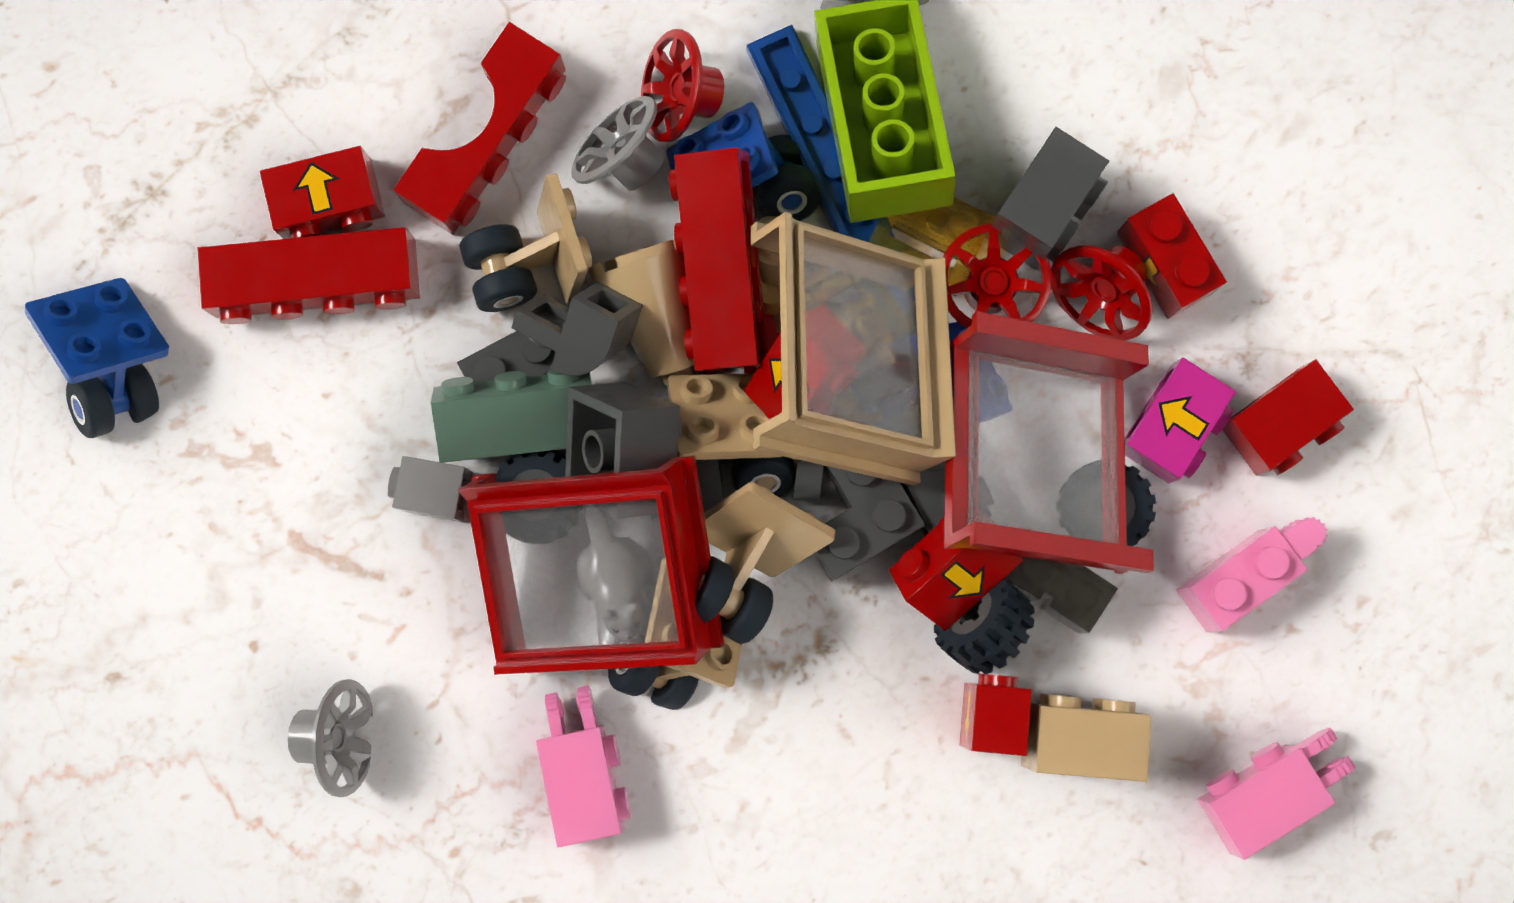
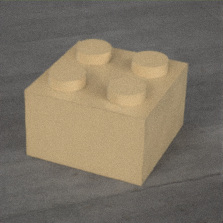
[1021,694,1151,782]

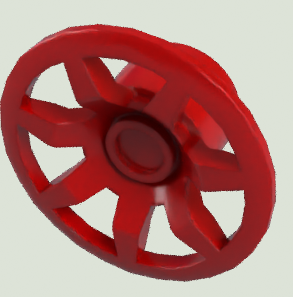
[641,29,724,143]
[942,223,1052,328]
[1051,245,1153,341]

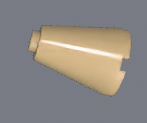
[589,240,694,385]

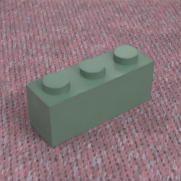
[431,369,592,463]

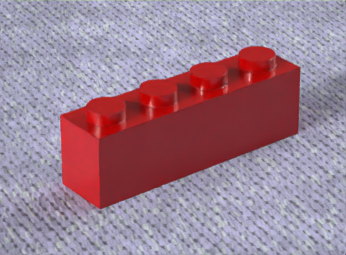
[669,147,768,371]
[197,227,420,324]

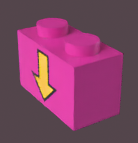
[1125,357,1236,484]

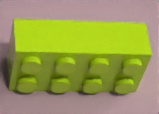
[814,0,956,223]

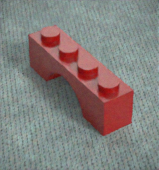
[393,22,566,235]

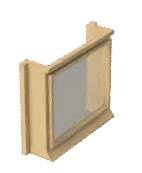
[751,212,956,486]

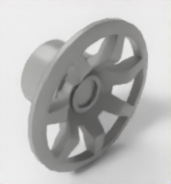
[571,96,664,191]
[288,679,373,797]

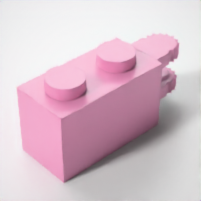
[1176,517,1328,632]
[536,685,631,848]
[1197,728,1356,860]

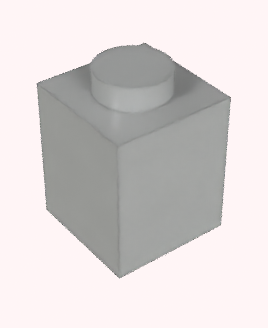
[388,456,473,522]

